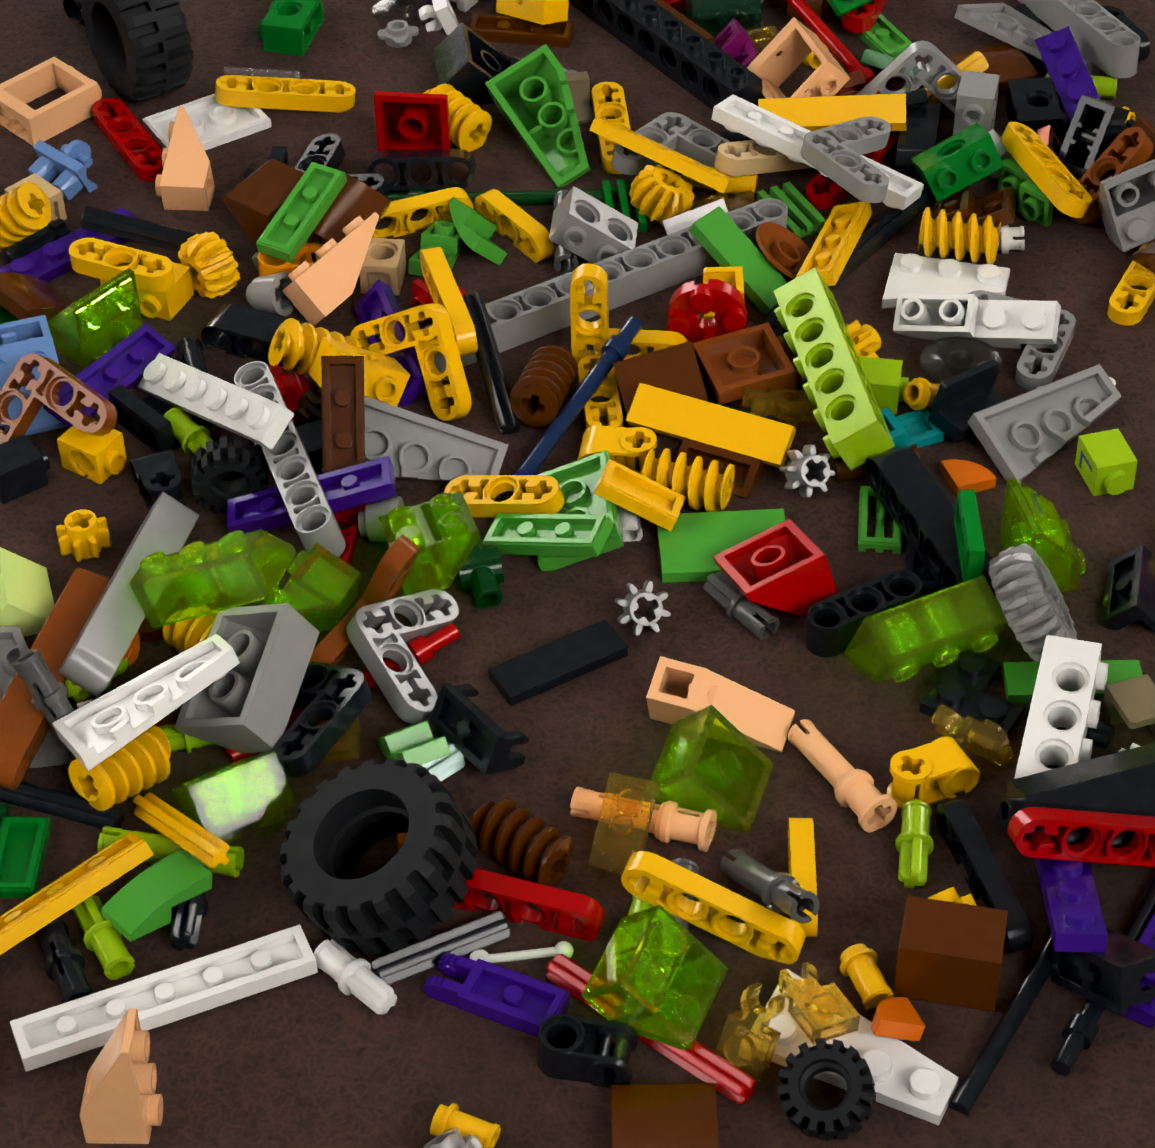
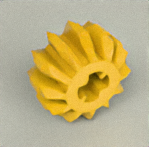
[628,164,695,226]
[178,231,240,299]

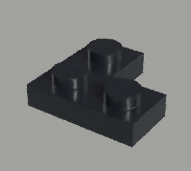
[919,646,1023,746]

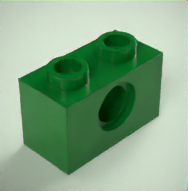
[258,0,324,56]
[911,123,1004,202]

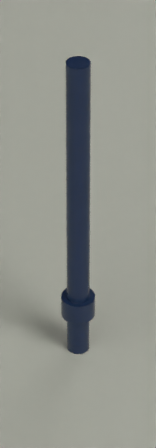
[507,316,643,494]

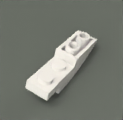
[893,293,1061,349]

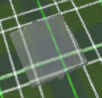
[224,67,300,78]

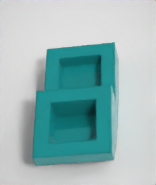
[881,407,944,448]

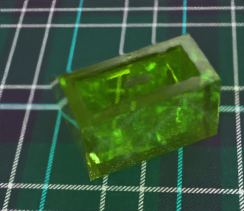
[48,268,143,369]
[378,491,480,596]
[263,543,361,631]
[581,905,728,1050]

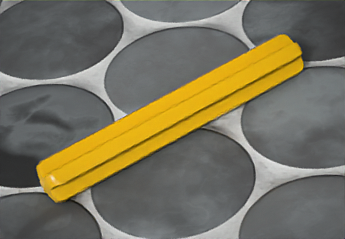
[133,792,230,869]

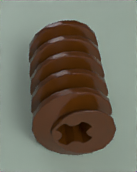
[510,345,578,427]
[470,798,574,887]

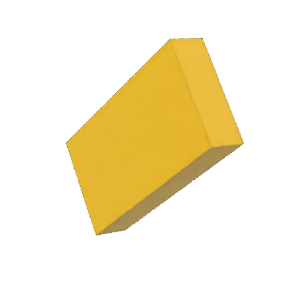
[594,459,685,532]

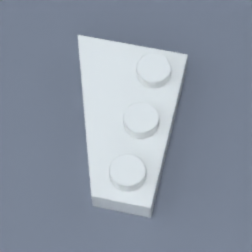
[882,253,1010,308]

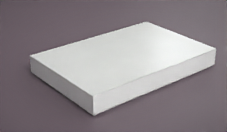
[142,93,272,150]

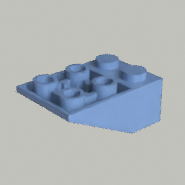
[0,315,66,436]

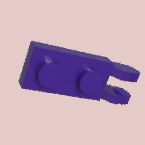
[423,952,570,1037]

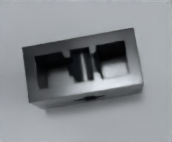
[1058,95,1130,176]

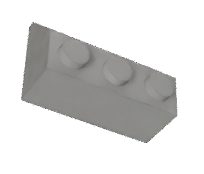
[174,603,320,754]

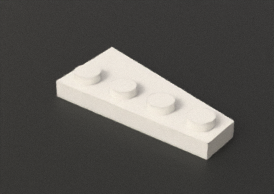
[52,634,240,771]
[746,968,959,1125]

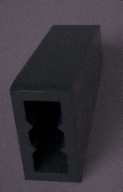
[999,743,1155,846]

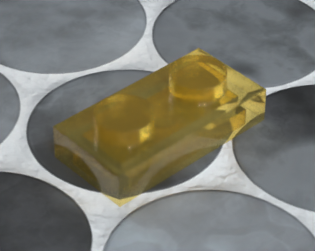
[588,772,659,875]

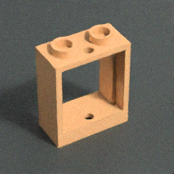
[747,17,851,99]
[0,57,102,146]

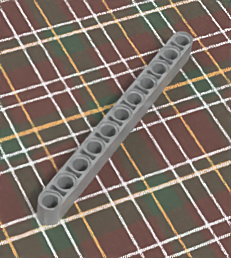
[425,198,788,373]

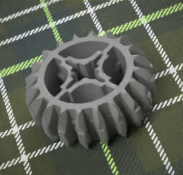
[989,543,1077,662]

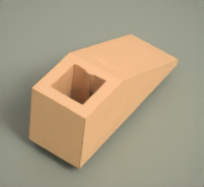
[155,107,215,211]
[282,212,379,325]
[646,656,795,752]
[80,1008,163,1144]

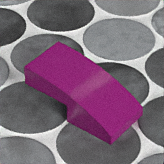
[714,18,760,68]

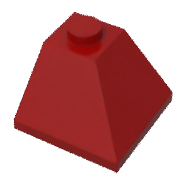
[373,91,451,152]
[713,518,838,616]

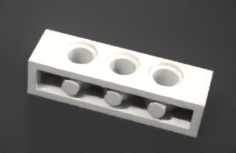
[1014,635,1109,779]

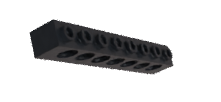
[569,0,762,110]

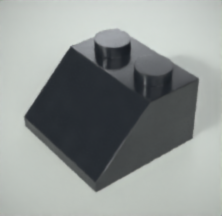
[434,23,510,105]

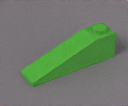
[485,44,590,188]

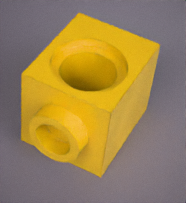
[57,421,127,484]

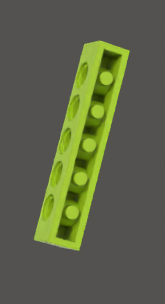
[774,267,895,470]

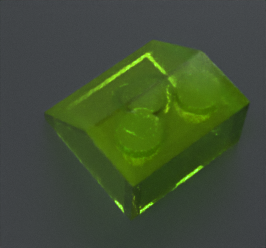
[999,478,1086,592]
[646,705,774,833]
[169,752,296,843]

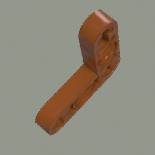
[1053,127,1154,224]
[0,353,117,444]
[310,534,421,666]

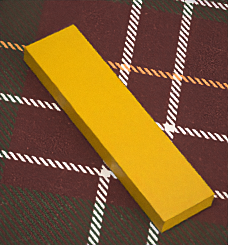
[758,93,906,131]
[589,117,735,194]
[795,201,873,286]
[626,383,797,468]
[0,832,154,955]

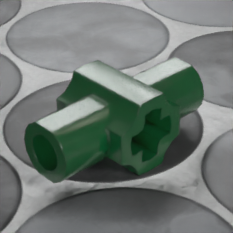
[452,528,504,609]

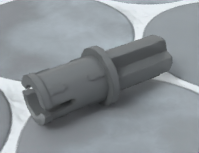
[703,572,780,641]

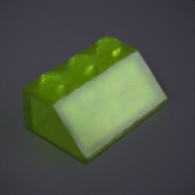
[129,529,296,629]
[843,575,1008,684]

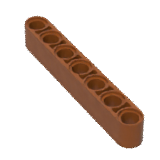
[0,567,111,791]

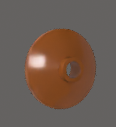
[755,222,811,279]

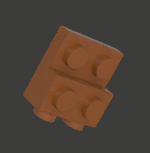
[692,322,802,406]

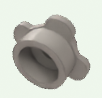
[377,20,419,48]

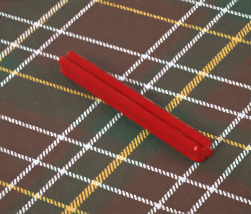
[546,954,756,1105]

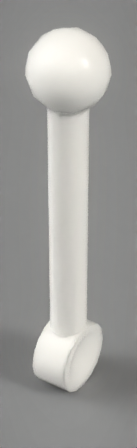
[469,941,574,963]

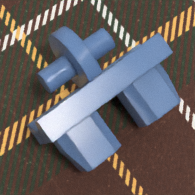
[28,139,98,200]

